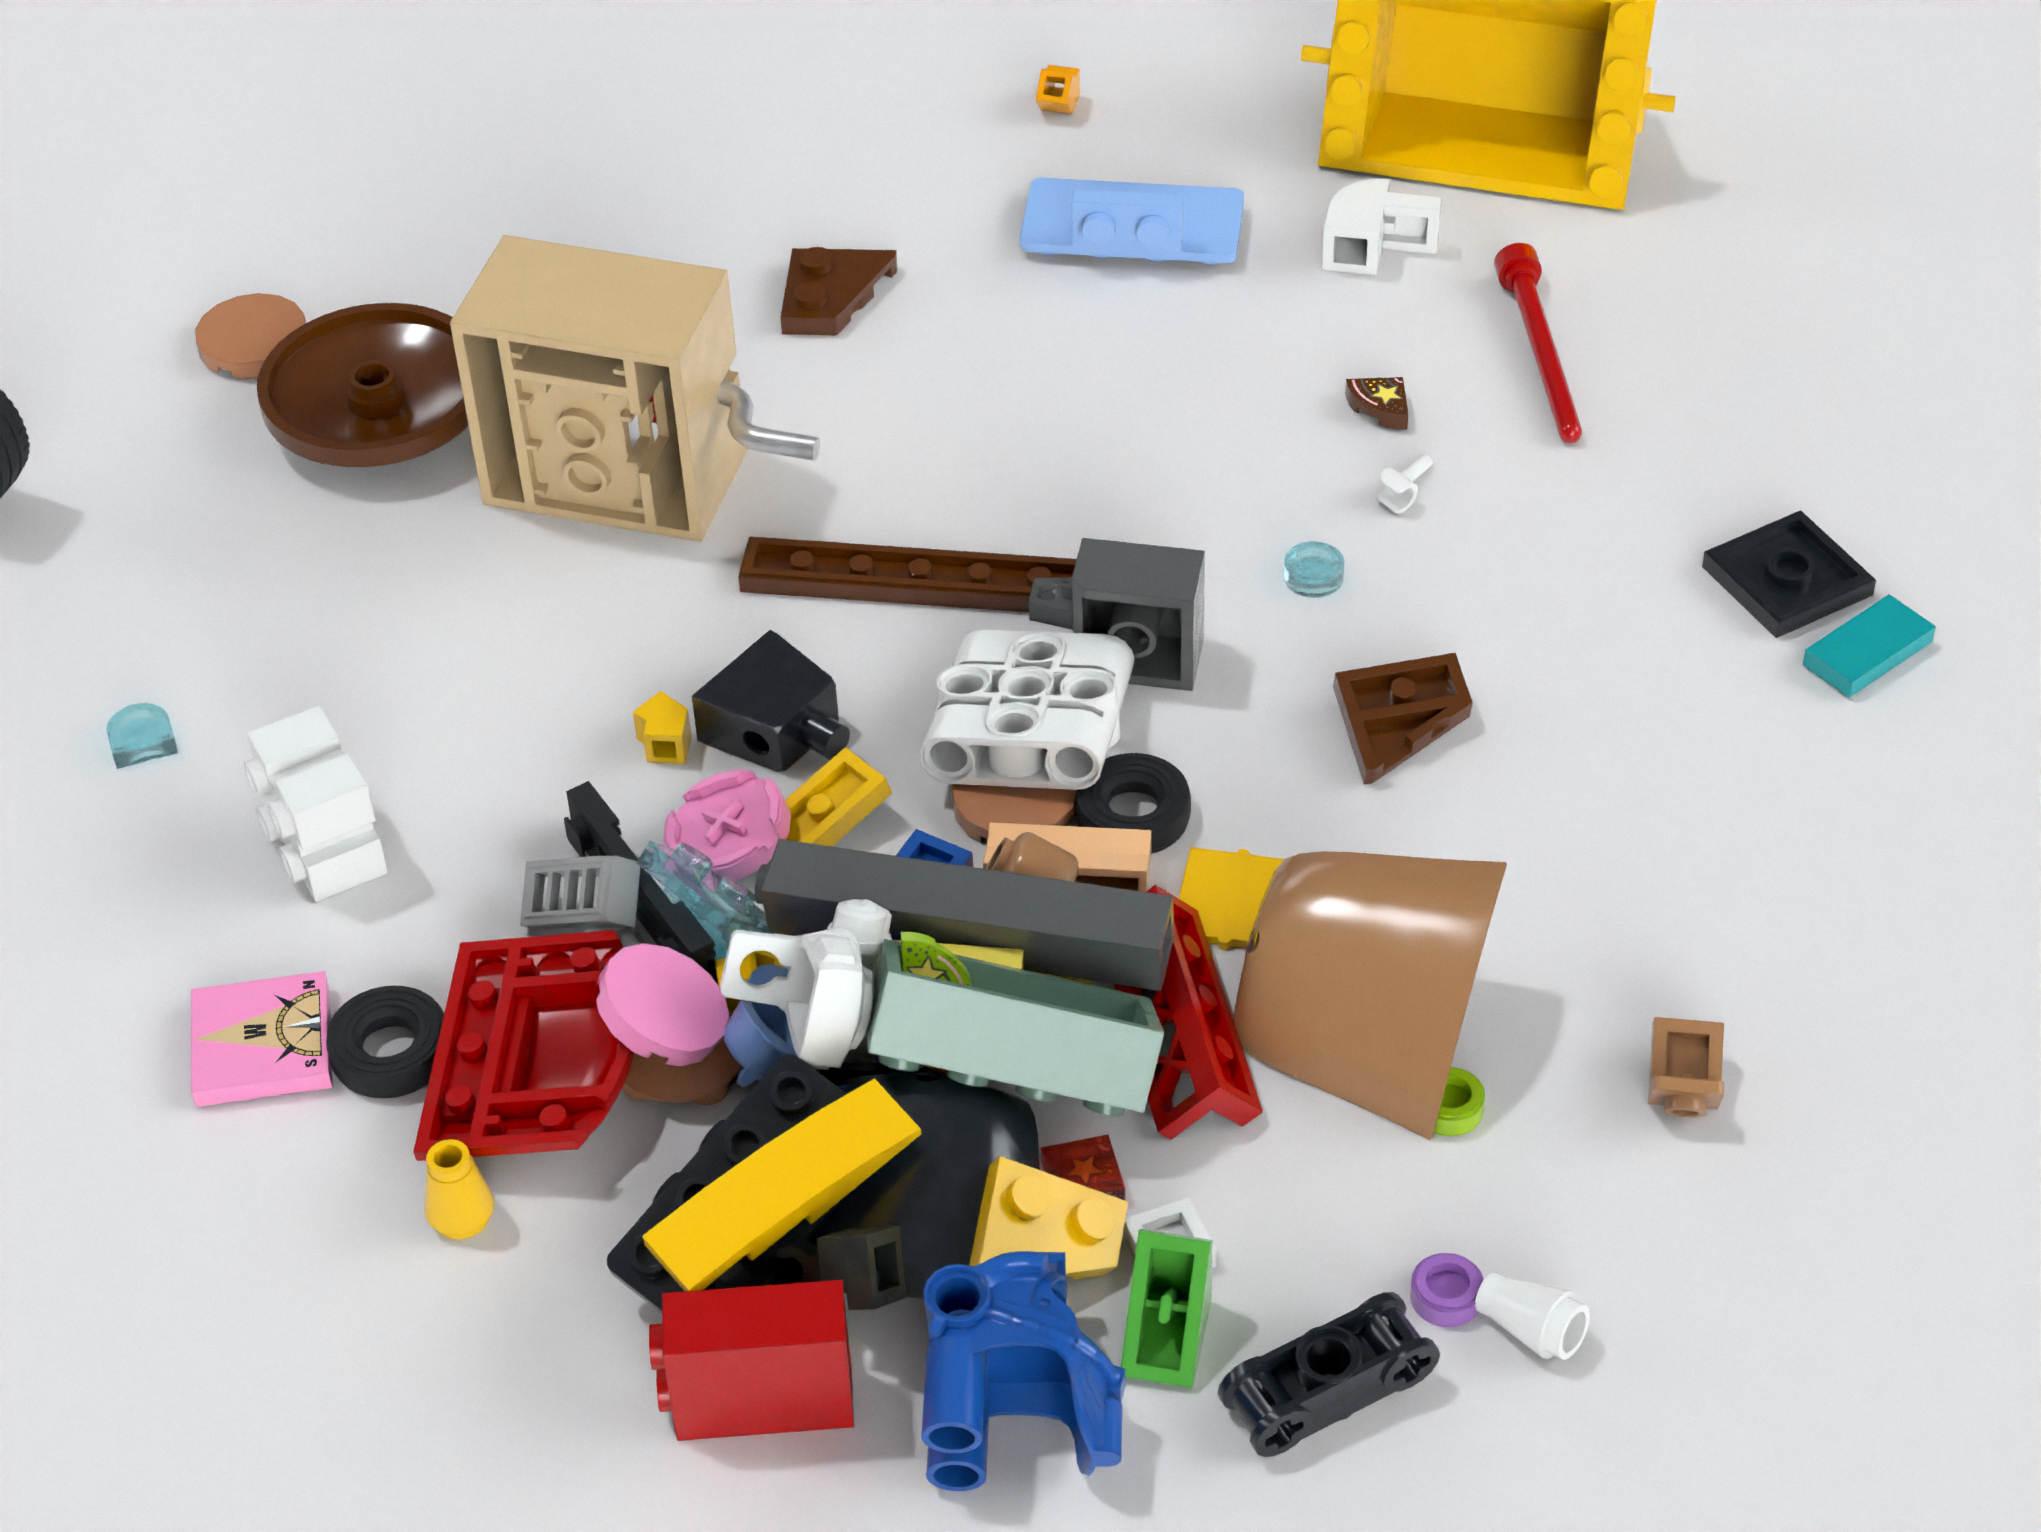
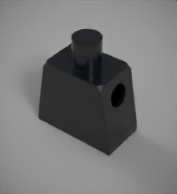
[692,630,850,772]

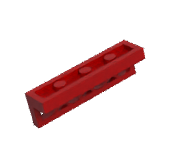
[1114,884,1263,1140]

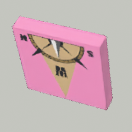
[191,971,333,1107]

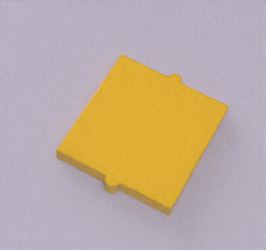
[1178,847,1284,951]

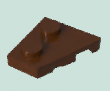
[780,247,898,335]
[1333,652,1473,784]

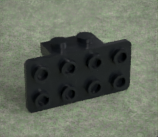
[607,1054,847,1314]

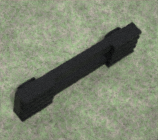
[564,781,718,985]

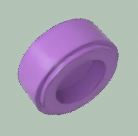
[1410,1253,1484,1327]

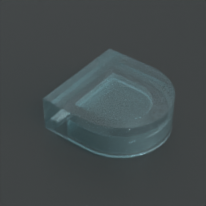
[107,703,178,769]

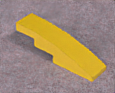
[642,1078,921,1291]

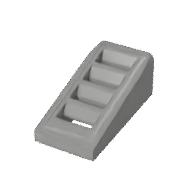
[520,856,641,928]

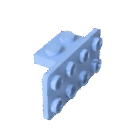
[1020,178,1244,264]

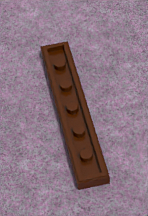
[738,536,1077,612]

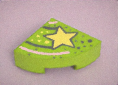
[900,932,972,987]

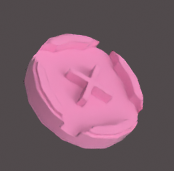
[663,769,791,885]
[596,943,729,1066]

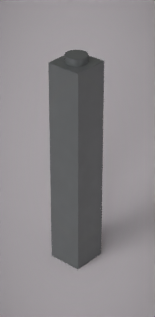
[755,839,1175,991]

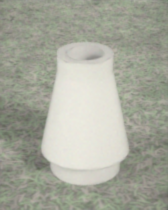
[1475,1272,1590,1360]

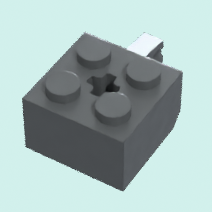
[1029,538,1205,691]

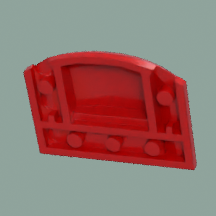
[413,930,634,1161]

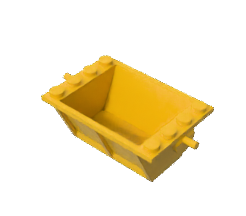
[1301,0,1676,210]

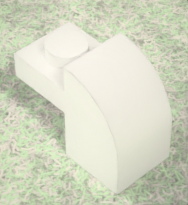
[1322,178,1442,275]

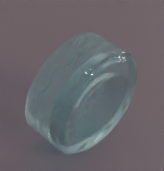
[1284,541,1344,598]

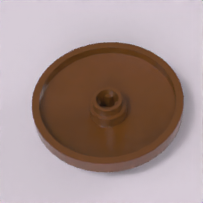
[257,303,469,467]

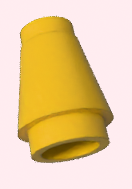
[424,1139,495,1240]

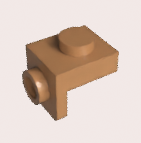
[1648,1017,1725,1118]

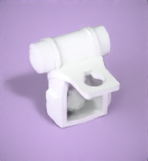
[720,899,892,1070]

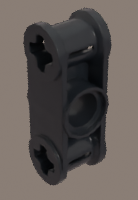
[1217,1292,1440,1457]

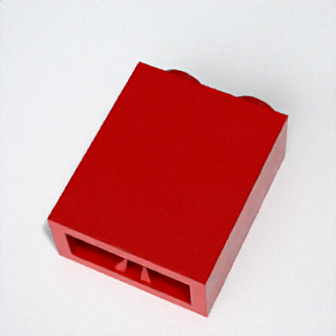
[649,1280,854,1441]

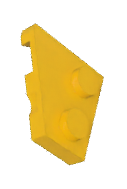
[969,1156,1128,1280]

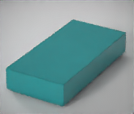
[1803,594,1936,698]

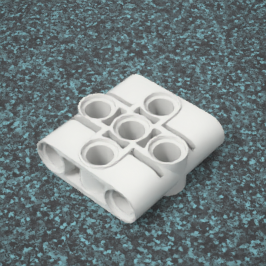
[919,629,1134,790]

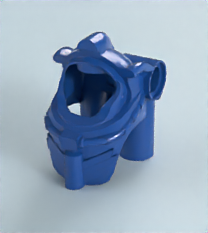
[921,1251,1126,1491]

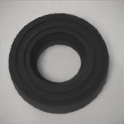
[1076,753,1191,854]
[326,985,444,1098]

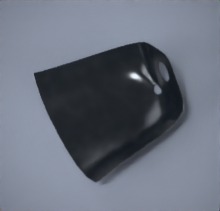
[771,1072,1040,1299]

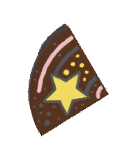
[1345,377,1408,429]

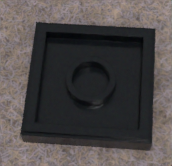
[1702,510,1876,638]

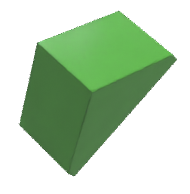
[1121,1229,1213,1388]

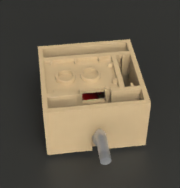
[450,235,820,542]

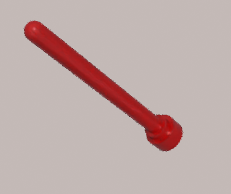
[1494,243,1582,443]

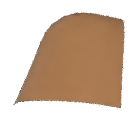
[1233,851,1507,1140]

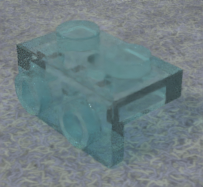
[636,841,774,959]

